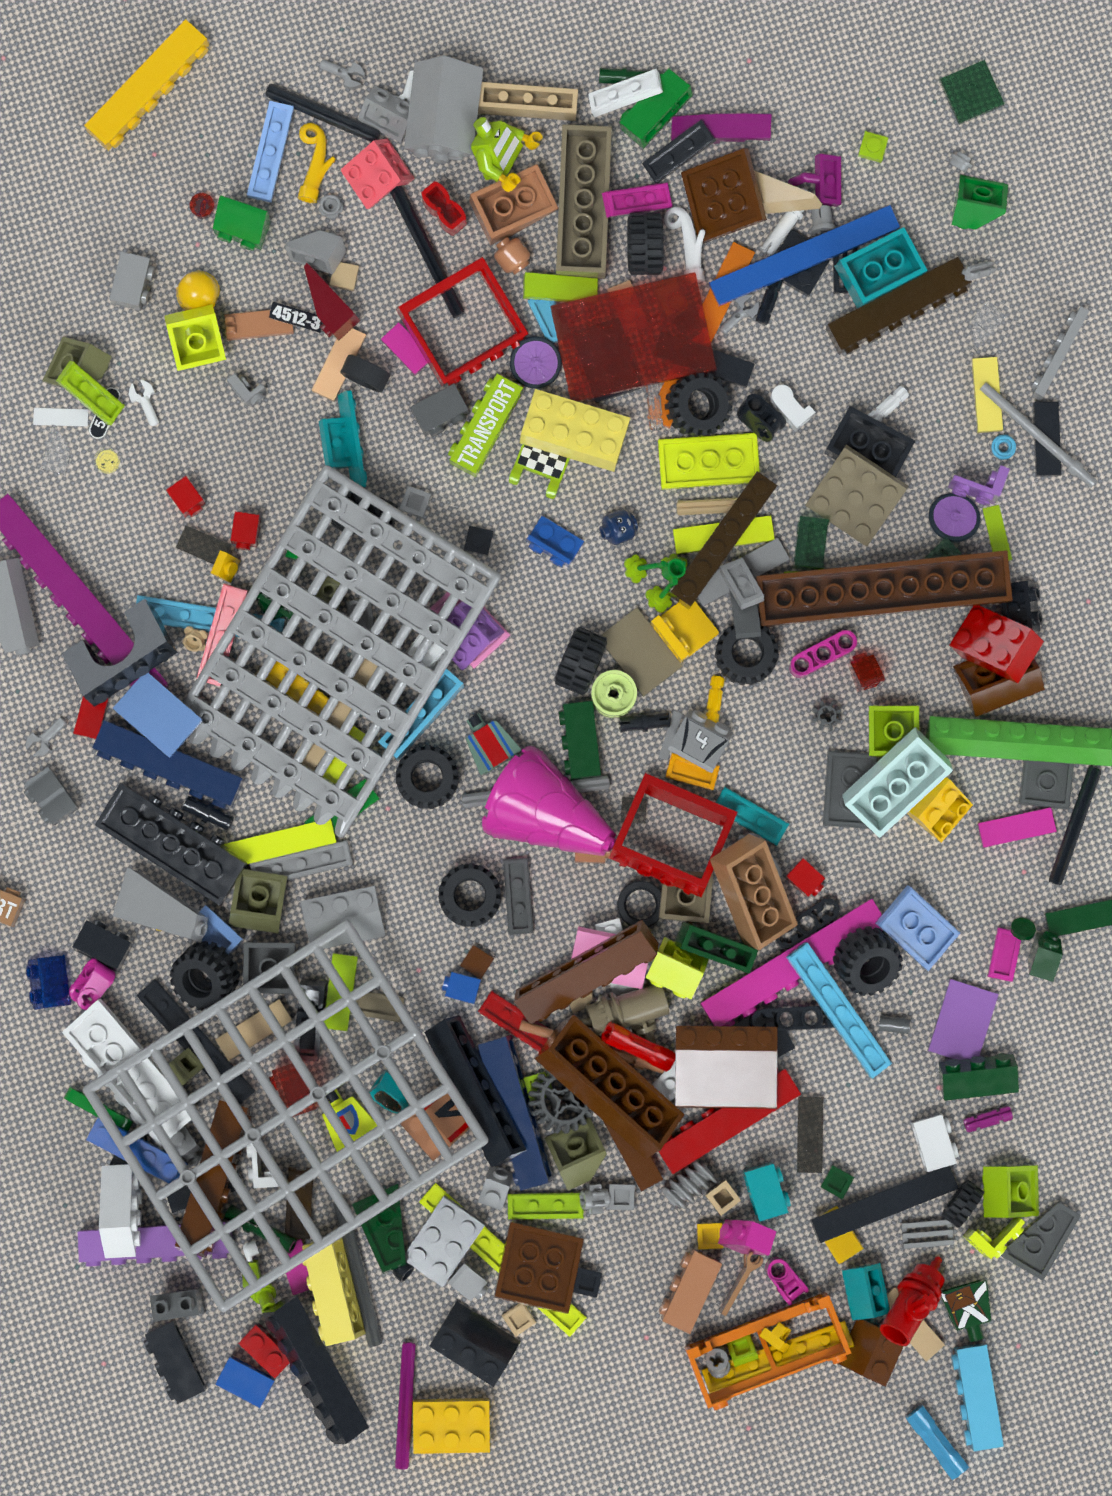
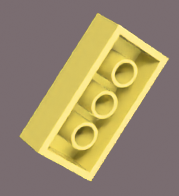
[520,389,630,472]
[302,1238,366,1346]

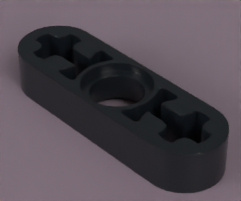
[775,898,840,949]

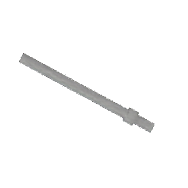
[979,382,1097,488]

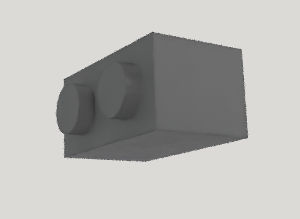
[411,384,469,437]

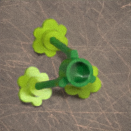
[624,553,687,613]

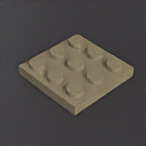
[805,445,909,547]

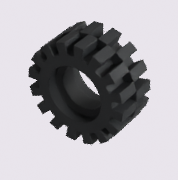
[942,1179,985,1228]

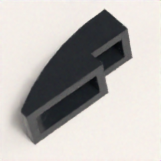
[294,979,326,1062]

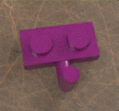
[788,154,841,207]

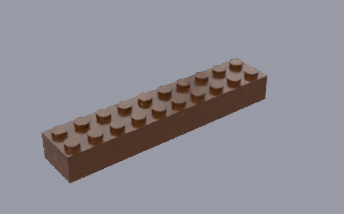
[756,550,1012,627]

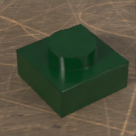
[820,1165,855,1200]

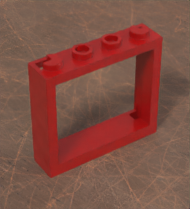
[396,257,528,386]
[609,773,738,898]

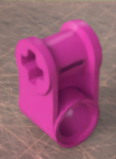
[69,959,115,1010]
[765,1257,809,1306]

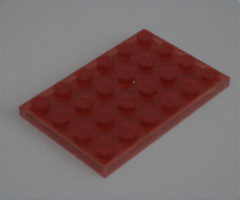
[550,272,717,402]

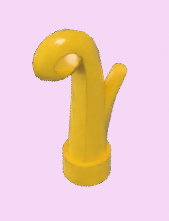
[298,123,336,204]

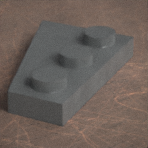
[1001,1202,1081,1281]

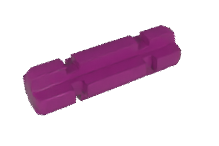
[963,1106,1013,1133]

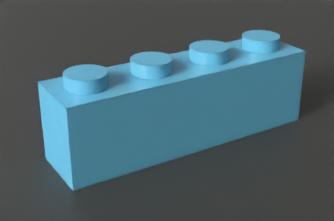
[378,669,464,761]
[951,1343,1004,1451]

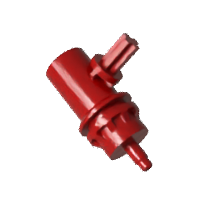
[880,1256,945,1346]

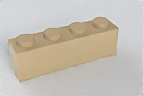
[478,82,578,121]

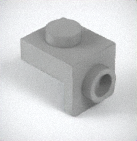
[171,1126,204,1168]
[478,1166,513,1211]

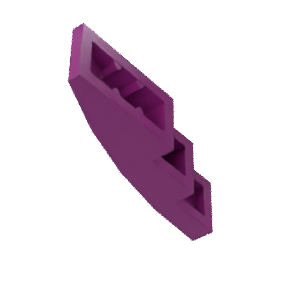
[671,113,772,144]

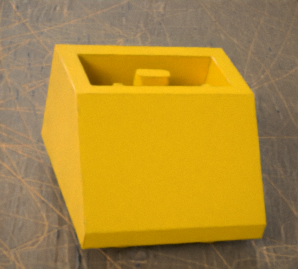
[907,777,973,843]

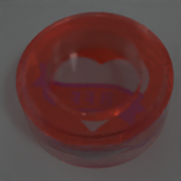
[189,193,215,219]

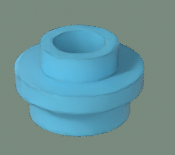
[991,435,1016,460]

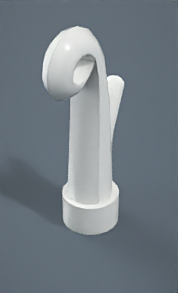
[664,207,705,284]

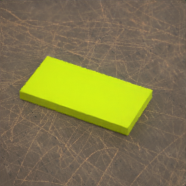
[658,433,760,490]

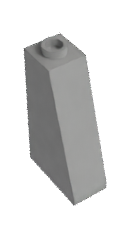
[0,558,39,656]
[113,868,208,942]

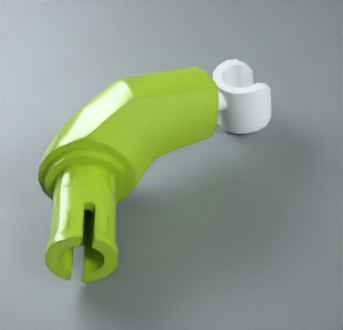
[242,1241,276,1313]

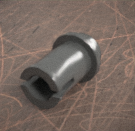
[879,1015,910,1036]

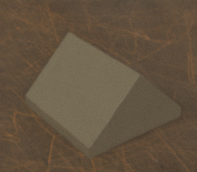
[659,870,713,924]

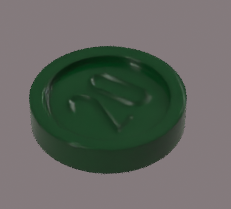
[1010,918,1036,940]

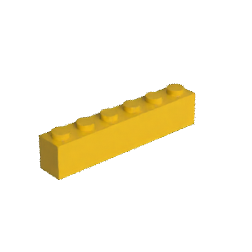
[84,19,209,151]

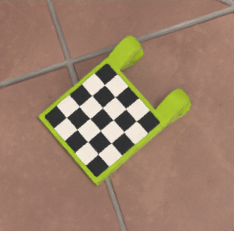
[509,444,570,499]

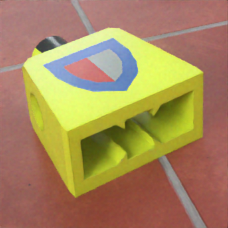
[322,1089,377,1152]

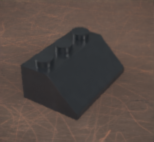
[429,1301,521,1387]

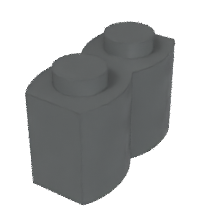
[24,767,79,826]

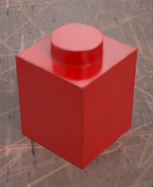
[166,476,205,518]
[230,511,261,551]
[785,858,825,898]

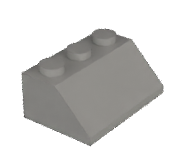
[300,886,386,949]

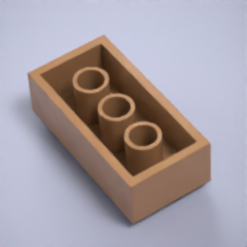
[710,834,798,950]

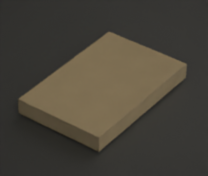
[601,608,683,697]

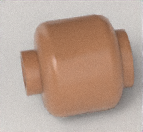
[494,236,530,275]

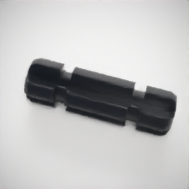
[756,280,783,325]

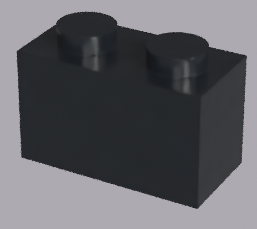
[72,919,132,973]

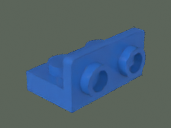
[526,516,584,568]

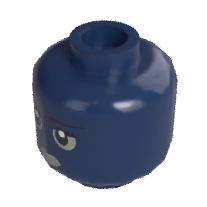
[599,509,638,545]

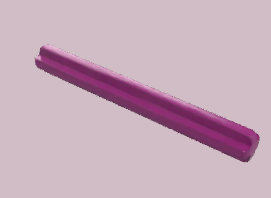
[395,1342,416,1470]

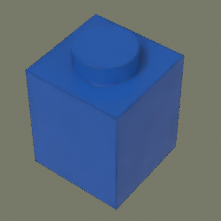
[442,972,481,1004]

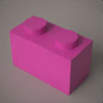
[718,1220,777,1256]

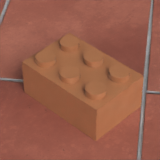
[658,1248,722,1334]

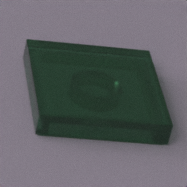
[939,60,1005,125]

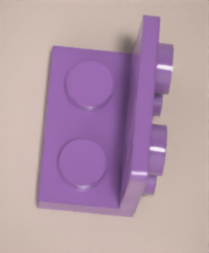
[948,465,1010,506]
[447,601,504,670]

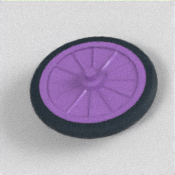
[510,336,562,389]
[928,493,981,542]

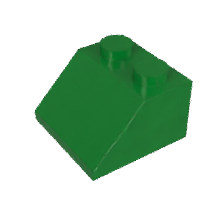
[213,195,271,251]

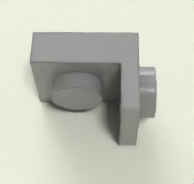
[227,373,266,407]

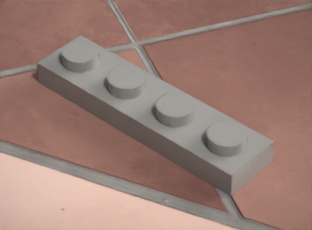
[1031,307,1089,401]

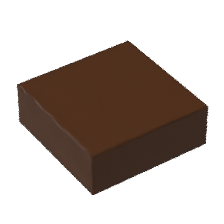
[460,945,494,980]

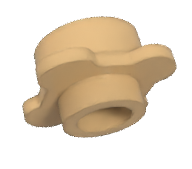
[183,626,208,652]

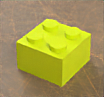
[164,304,226,371]
[646,937,709,999]

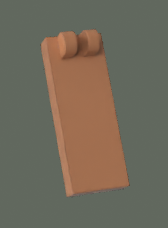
[225,310,294,341]

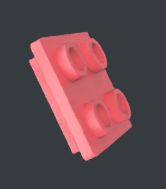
[341,138,415,209]

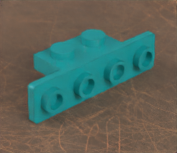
[318,390,367,488]

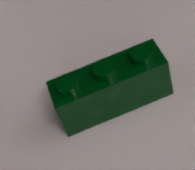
[558,701,601,780]
[674,921,758,974]
[939,1053,1019,1101]

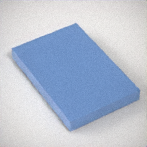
[113,673,203,758]
[875,885,960,971]

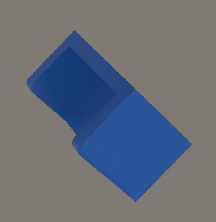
[215,1355,276,1408]

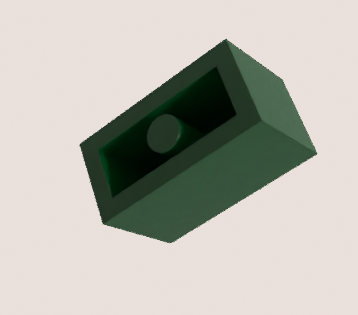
[1028,931,1063,982]

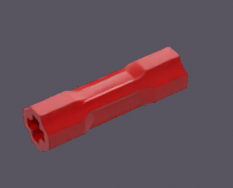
[601,1022,676,1072]

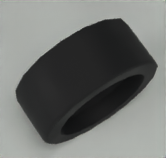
[340,355,390,393]
[617,881,661,927]

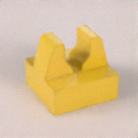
[759,1322,791,1353]

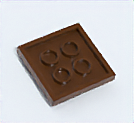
[681,148,767,244]
[494,1222,584,1314]

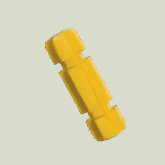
[706,675,724,723]

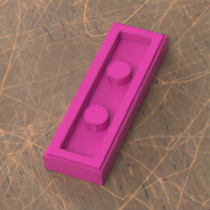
[602,183,672,218]
[977,808,1057,848]

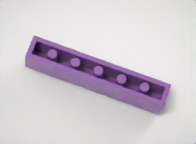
[78,1221,233,1267]

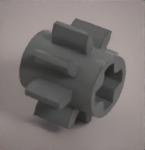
[811,701,841,731]

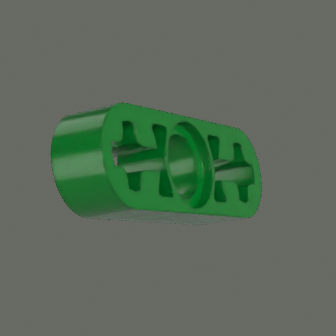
[64,1087,134,1131]

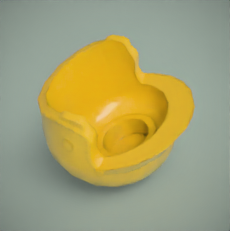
[176,270,220,311]

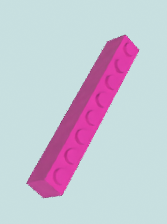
[700,899,883,1026]

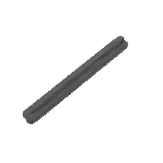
[333,1198,382,1347]

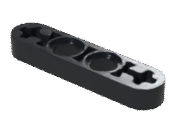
[749,1006,835,1032]

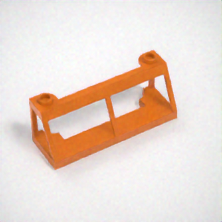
[684,1292,851,1411]

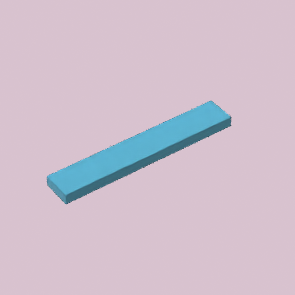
[136,595,285,638]
[786,942,892,1079]

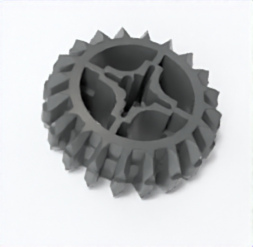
[528,1070,593,1134]

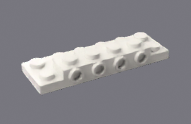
[62,998,191,1147]

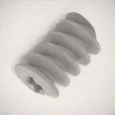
[661,1161,718,1212]

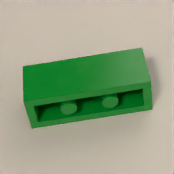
[619,69,693,149]

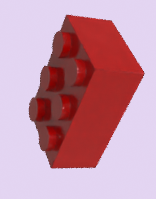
[949,605,1044,684]

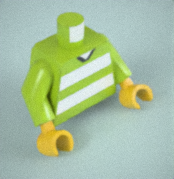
[471,117,543,192]

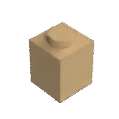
[704,1179,741,1216]

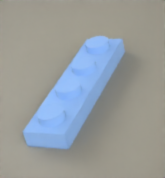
[247,101,294,203]

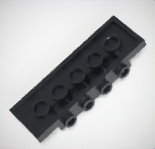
[95,782,247,906]

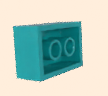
[834,227,928,309]

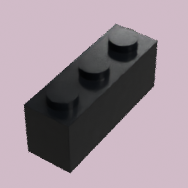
[144,1320,207,1404]

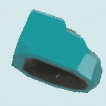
[369,1071,409,1114]

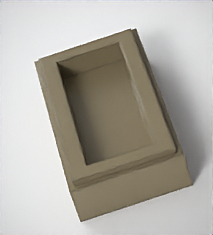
[351,992,405,1022]

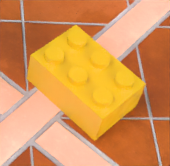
[413,1398,490,1454]

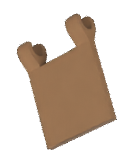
[719,1251,763,1316]

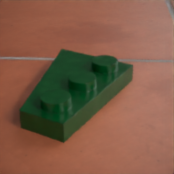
[352,1184,406,1274]

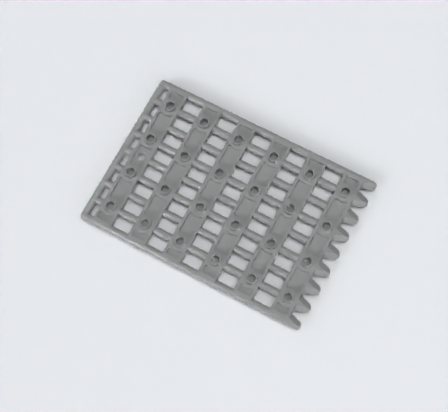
[183,465,501,838]

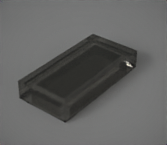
[176,525,232,565]

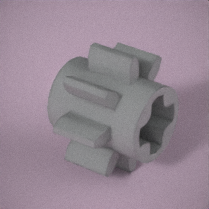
[580,1183,610,1214]

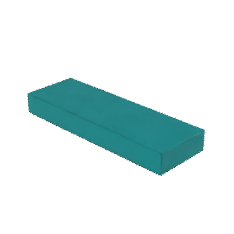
[715,787,789,846]

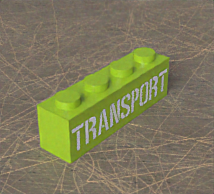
[448,374,523,478]

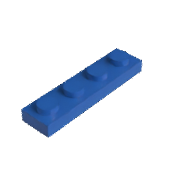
[86,1117,189,1183]

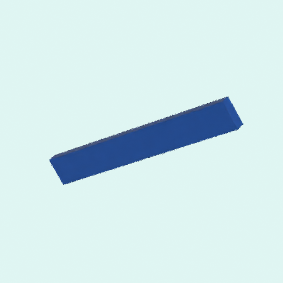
[709,205,900,306]

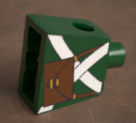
[940,1279,991,1342]

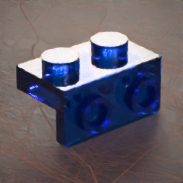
[26,955,71,1010]

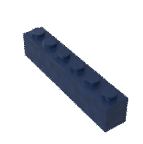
[92,720,244,809]
[477,1035,554,1191]

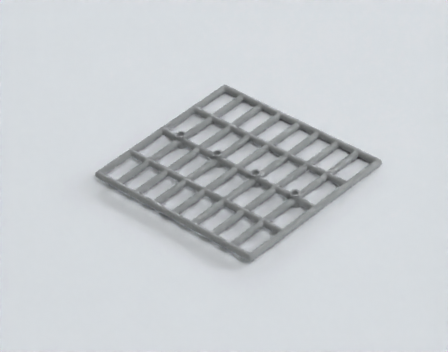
[83,920,489,1312]

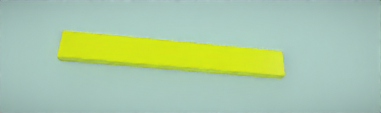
[419,1183,587,1337]

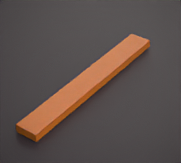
[647,242,755,429]

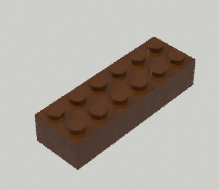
[534,1014,685,1159]

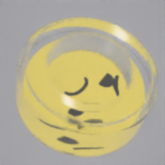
[94,448,120,474]

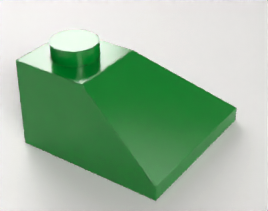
[951,175,1008,230]

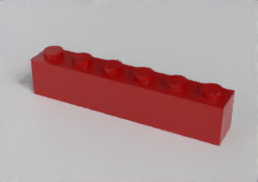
[658,1067,801,1174]

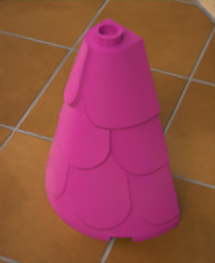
[482,745,616,856]

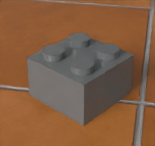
[243,942,296,994]

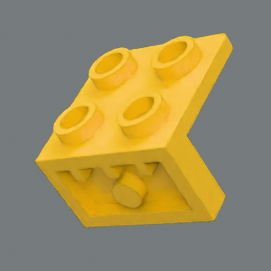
[650,602,719,663]

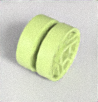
[591,670,637,718]

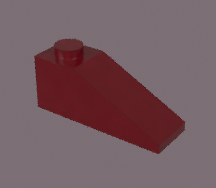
[304,263,360,341]

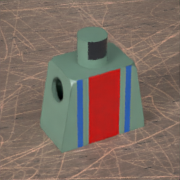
[465,713,522,777]

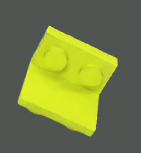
[963,1217,1025,1259]

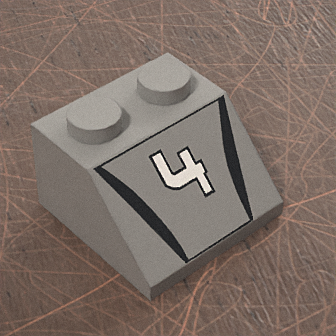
[668,709,733,773]

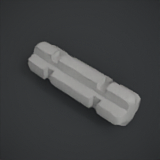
[962,261,996,281]

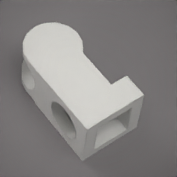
[770,385,816,432]

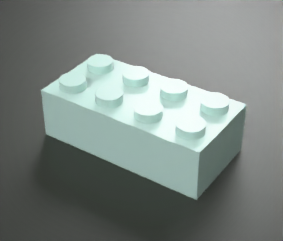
[842,727,953,838]

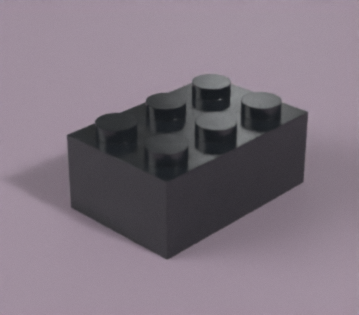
[824,406,915,477]

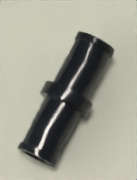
[618,712,670,733]
[182,796,234,831]

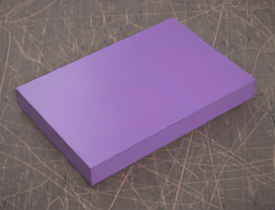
[927,979,999,1060]

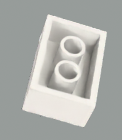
[99,1164,142,1258]

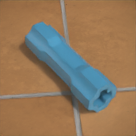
[905,1405,969,1480]

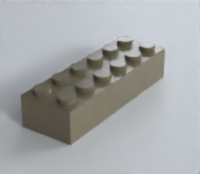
[556,124,612,279]

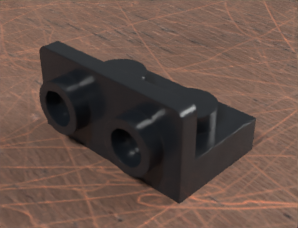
[1001,581,1043,632]

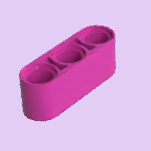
[789,630,857,678]

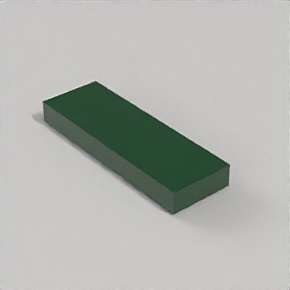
[1044,899,1112,936]

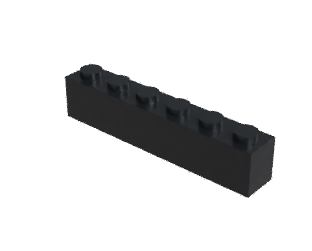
[424,1015,526,1167]
[262,1296,369,1444]

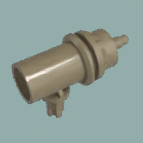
[580,985,670,1044]

